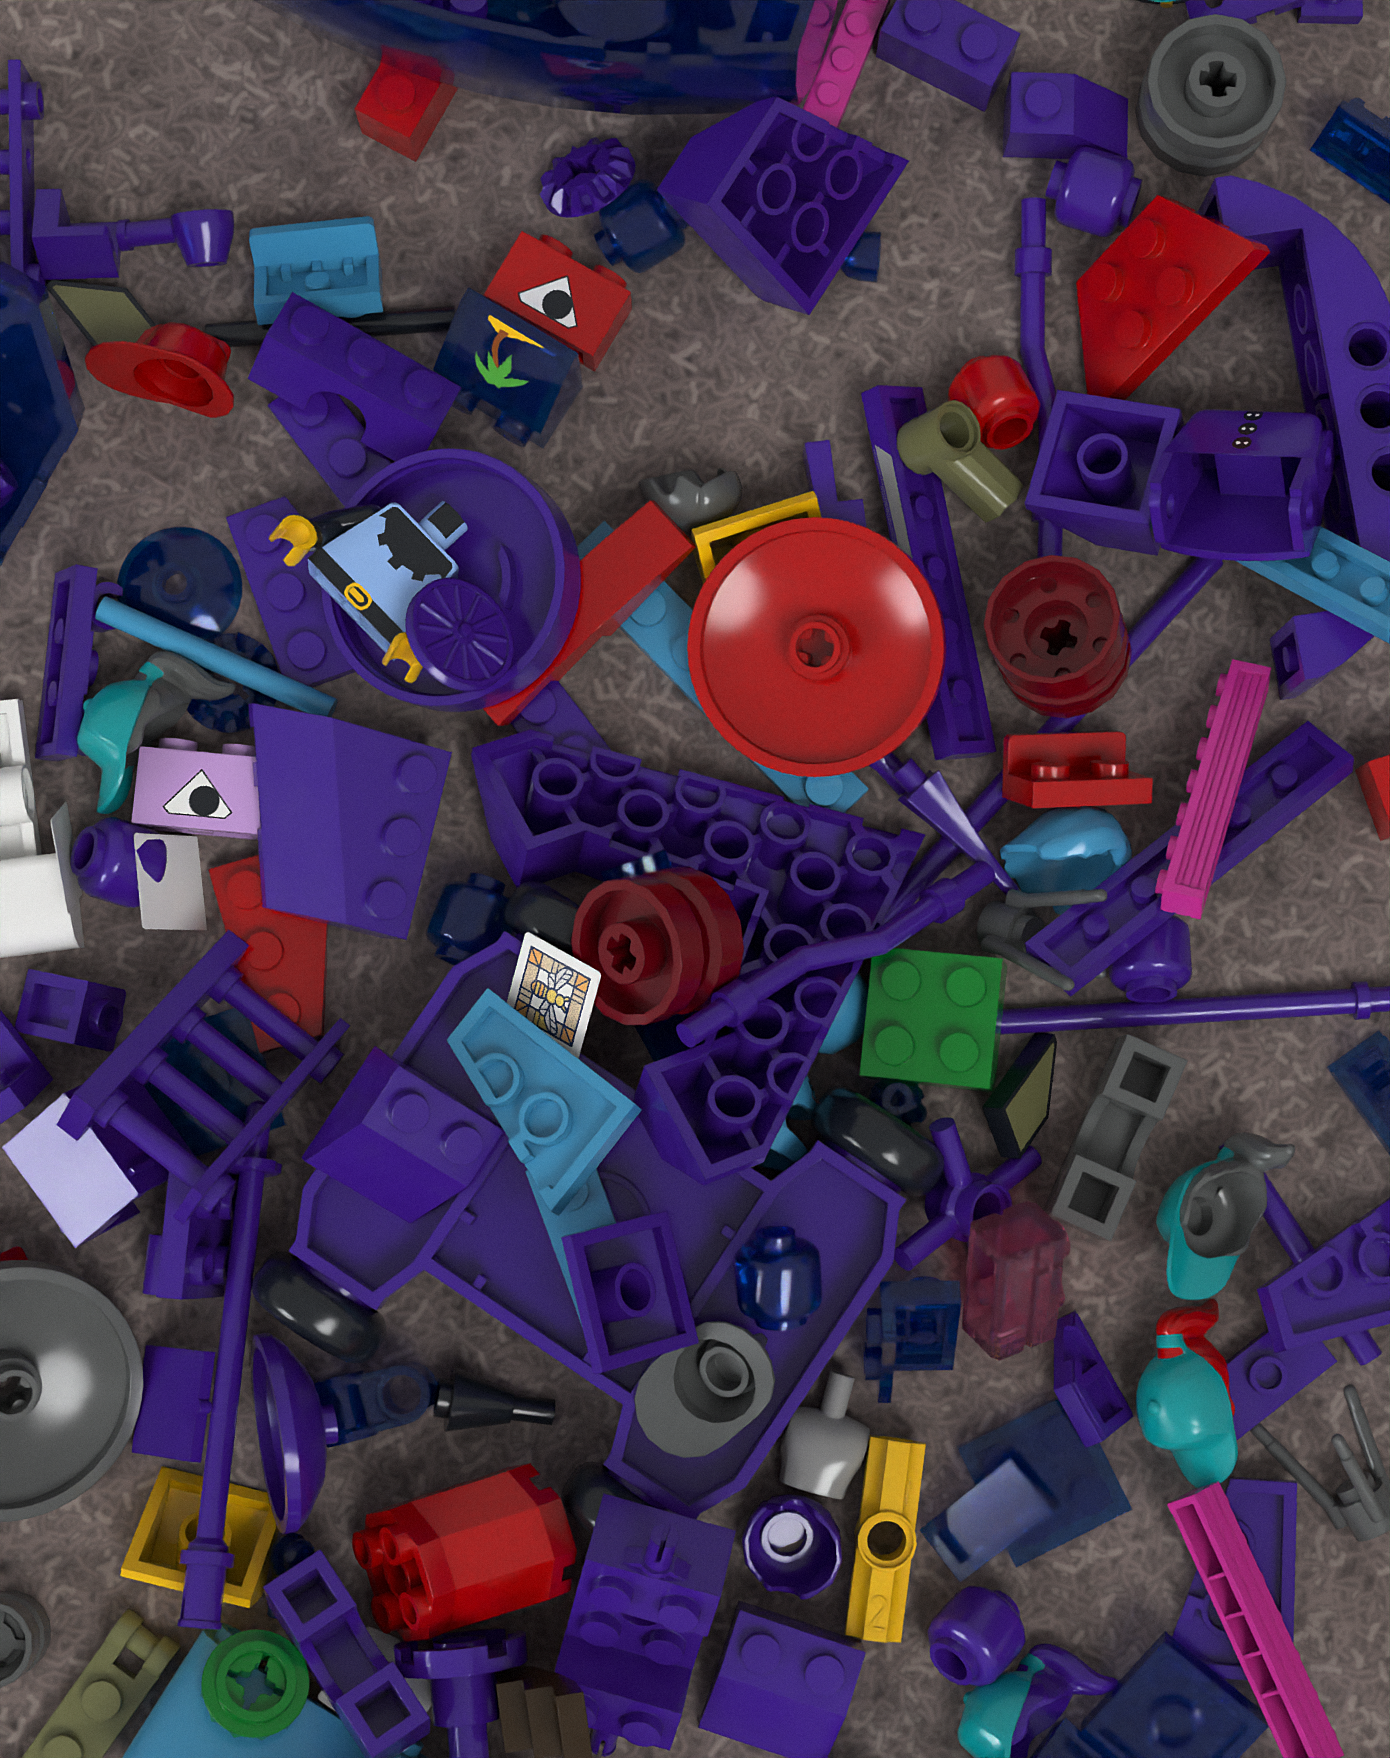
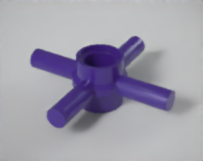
[894,1117,1042,1294]

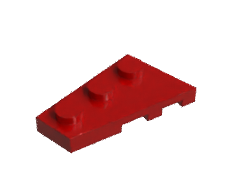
[208,855,328,1054]

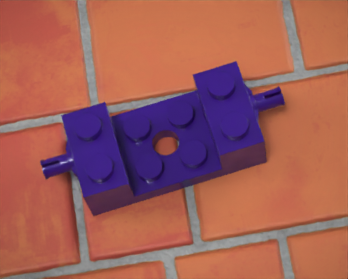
[554,1493,736,1757]

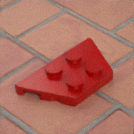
[1076,195,1270,400]

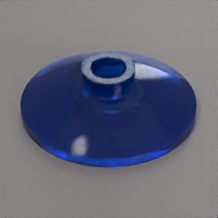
[117,527,242,647]

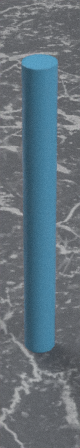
[95,596,338,717]

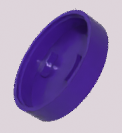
[321,448,581,712]

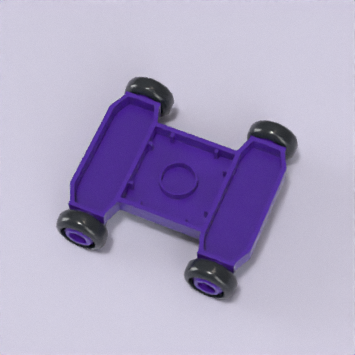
[252,881,944,1534]

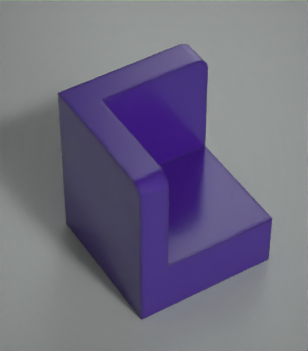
[32,189,121,280]

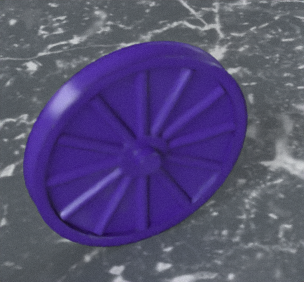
[405,578,514,692]

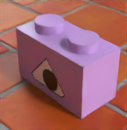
[131,738,261,840]

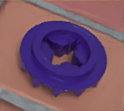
[540,137,636,218]

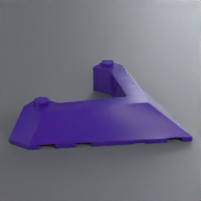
[471,729,925,1186]

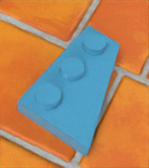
[447,988,642,1216]

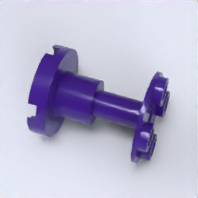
[393,1628,528,1758]

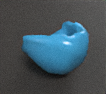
[1000,806,1132,915]

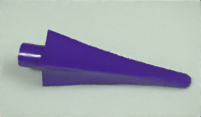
[892,757,1019,896]

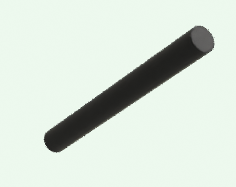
[205,305,457,347]

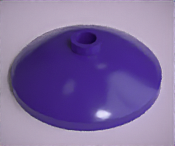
[251,1333,338,1534]

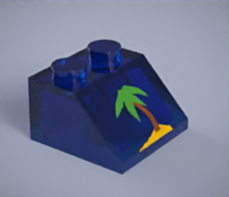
[433,287,583,449]

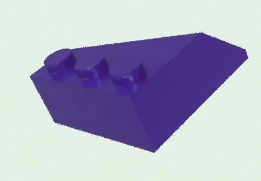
[248,703,452,940]

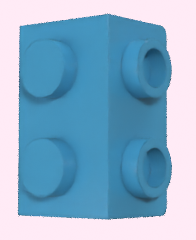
[249,216,383,325]

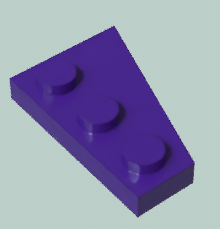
[1257,1197,1390,1353]

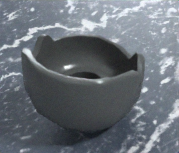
[638,468,742,535]

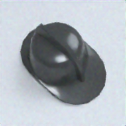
[635,1321,775,1458]

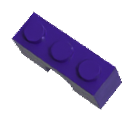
[247,292,461,462]
[263,1549,430,1758]

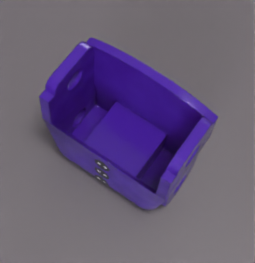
[1149,409,1335,561]

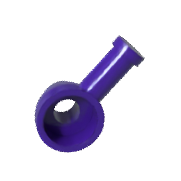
[116,209,235,268]

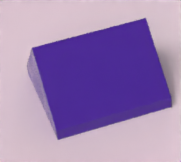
[561,1210,699,1374]

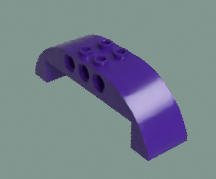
[1197,175,1390,700]

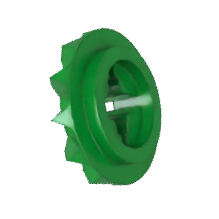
[201,1629,309,1740]

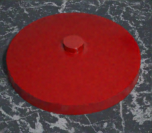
[687,517,946,777]

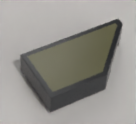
[45,280,156,346]
[982,1033,1057,1159]

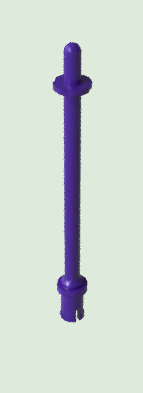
[177,1100,282,1630]

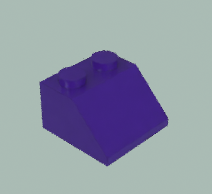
[1025,390,1184,556]
[301,1046,504,1223]
[698,1600,866,1758]

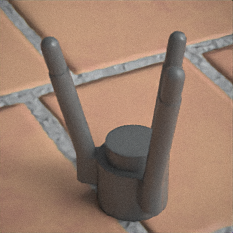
[977,889,1108,991]
[1250,1385,1390,1542]

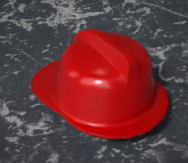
[85,322,234,418]

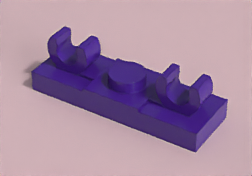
[35,564,123,762]

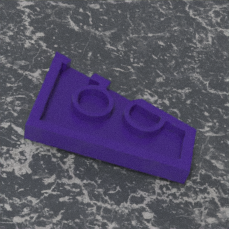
[226,496,356,688]
[1159,1477,1297,1680]

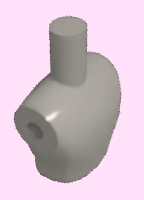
[778,1370,870,1499]

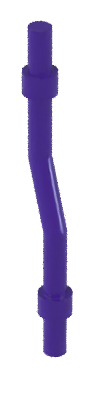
[1014,197,1063,558]
[676,860,995,1048]

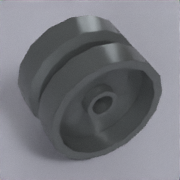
[1135,14,1286,177]

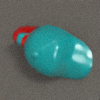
[1136,1299,1238,1488]

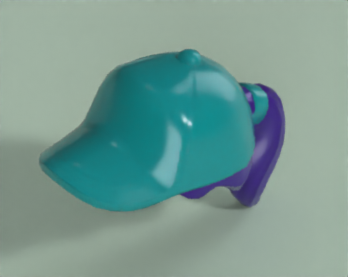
[957,1644,1118,1758]

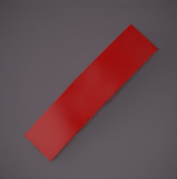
[483,500,696,726]

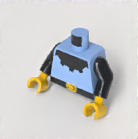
[268,501,468,683]

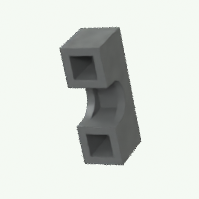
[1041,1034,1188,1241]

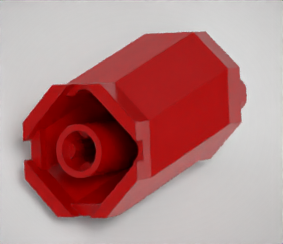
[352,1463,577,1642]

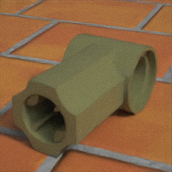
[896,400,1024,523]

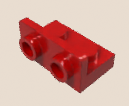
[1002,730,1153,808]

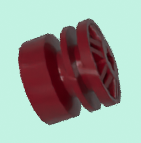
[984,555,1132,718]

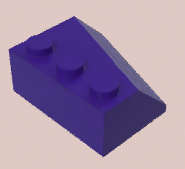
[657,95,909,315]

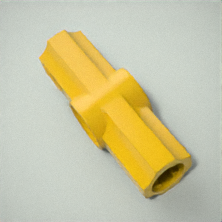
[844,1435,926,1643]

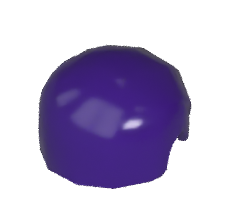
[741,1494,842,1600]

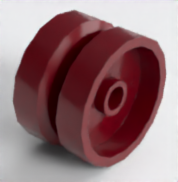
[571,866,744,1025]

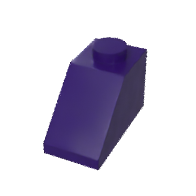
[1003,72,1128,159]

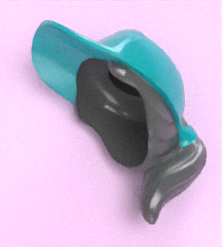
[77,651,236,814]
[1156,1132,1295,1300]

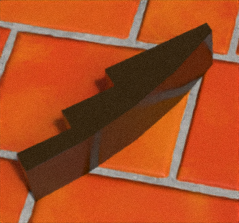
[495,1665,593,1758]

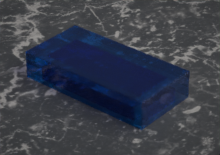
[919,1451,1061,1582]

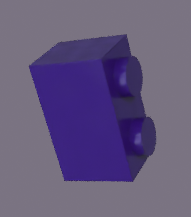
[876,0,1021,112]

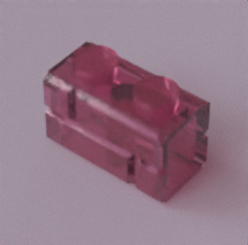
[962,1201,1070,1361]

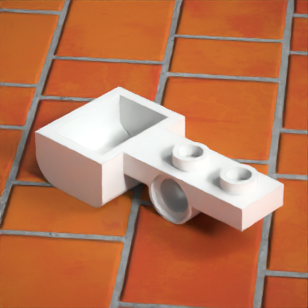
[0,699,84,958]

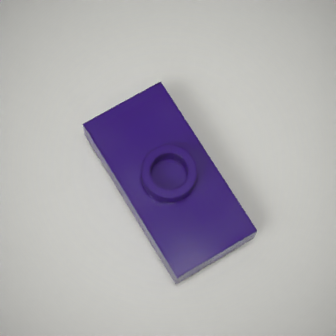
[1226,1329,1337,1440]

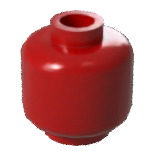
[948,355,1040,450]

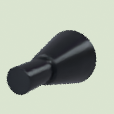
[433,1367,556,1432]

